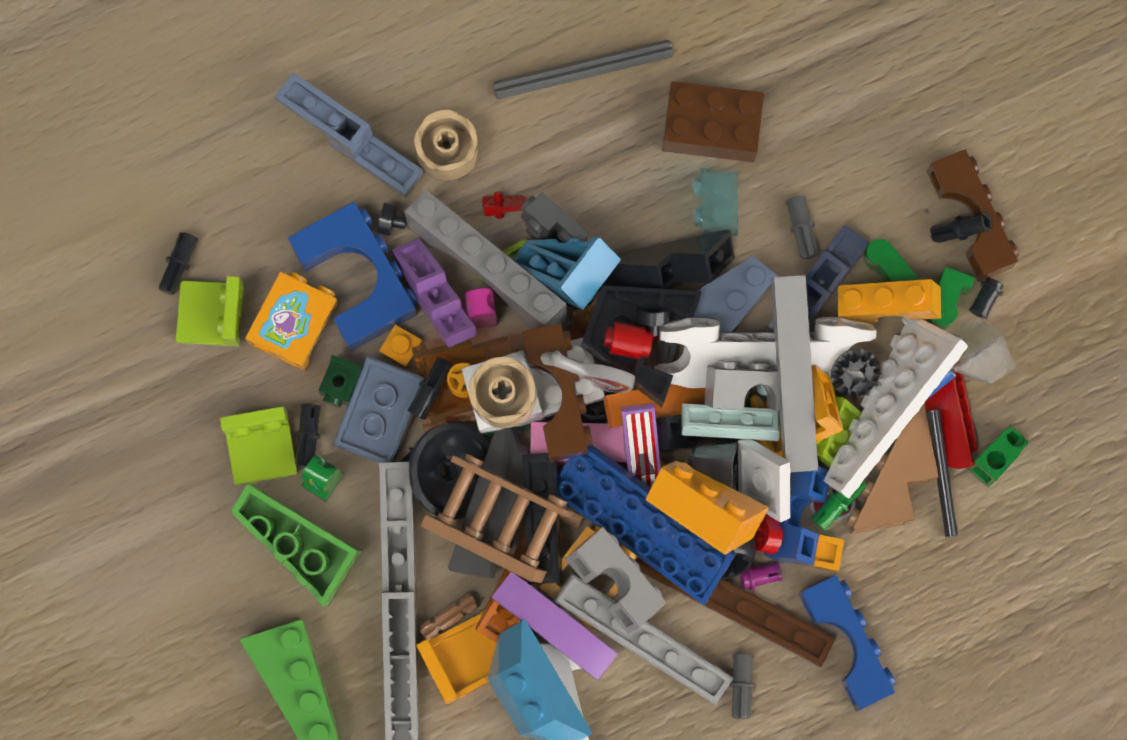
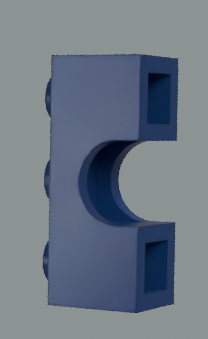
[764,466,828,566]

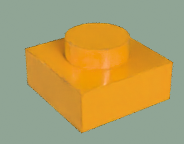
[379,324,423,369]
[806,535,845,572]

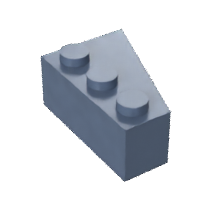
[669,256,778,333]

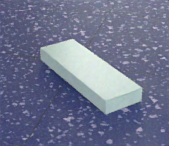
[681,404,780,441]

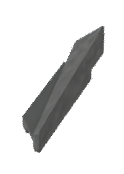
[448,427,529,578]

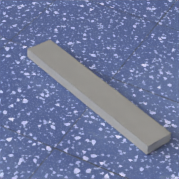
[771,275,818,472]
[553,572,734,705]

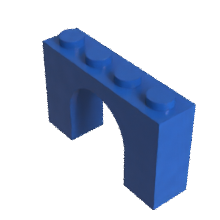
[288,202,419,351]

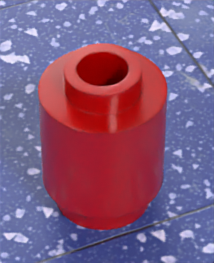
[603,322,653,359]

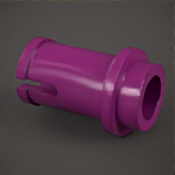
[739,561,782,591]

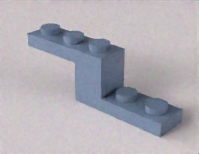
[275,72,424,198]

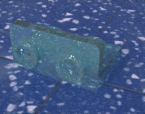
[693,168,738,236]

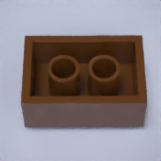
[662,81,764,163]

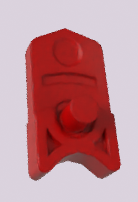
[482,191,527,219]

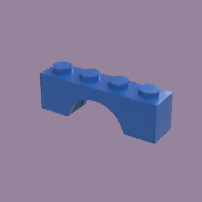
[798,575,896,711]

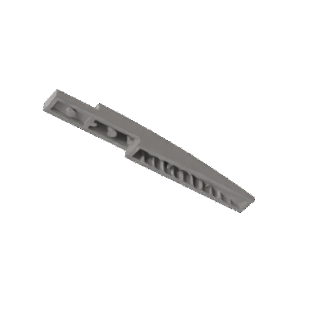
[379,462,419,740]

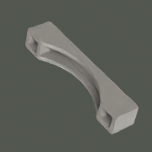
[404,190,568,329]

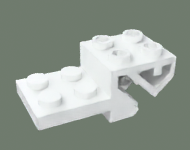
[461,338,604,433]

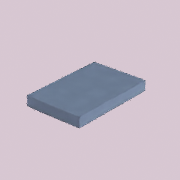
[333,356,426,463]

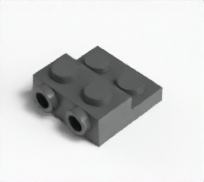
[520,192,589,243]

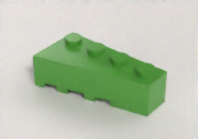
[230,484,363,607]
[239,619,341,740]

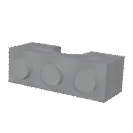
[704,361,780,411]
[565,527,666,634]

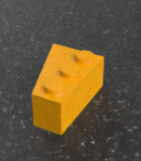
[645,461,769,555]

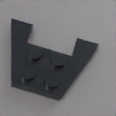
[581,286,702,408]

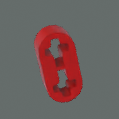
[755,514,783,555]

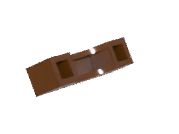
[927,149,1019,283]
[522,323,593,462]

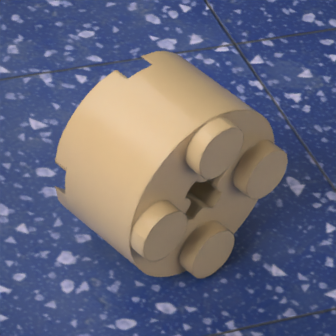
[414,110,478,181]
[469,357,537,428]

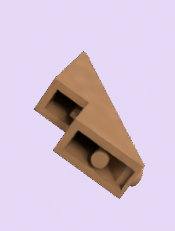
[846,403,939,534]

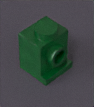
[318,355,362,408]

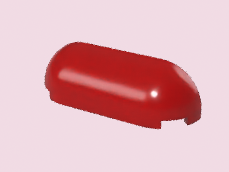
[924,361,978,469]

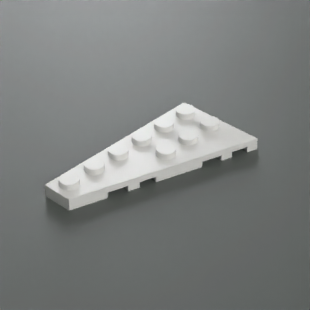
[824,317,968,498]

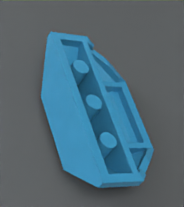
[487,619,592,740]

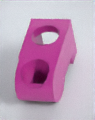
[462,288,497,329]

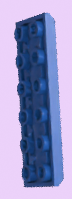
[557,445,736,605]

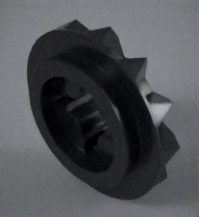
[831,349,882,399]

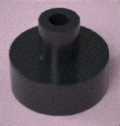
[378,203,407,236]
[637,306,669,336]

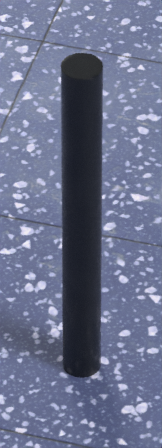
[927,409,958,537]

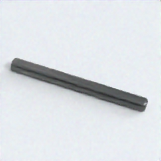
[493,40,673,99]

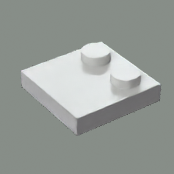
[738,439,791,522]

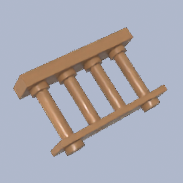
[421,454,574,583]

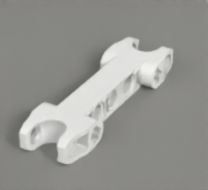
[654,317,877,388]

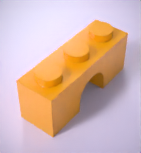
[838,279,941,323]

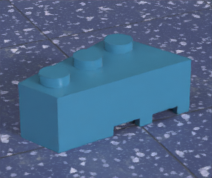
[512,237,621,310]

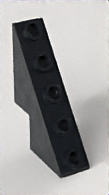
[598,230,735,291]

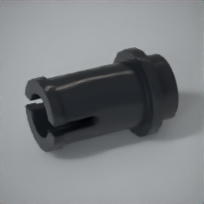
[969,277,1004,320]

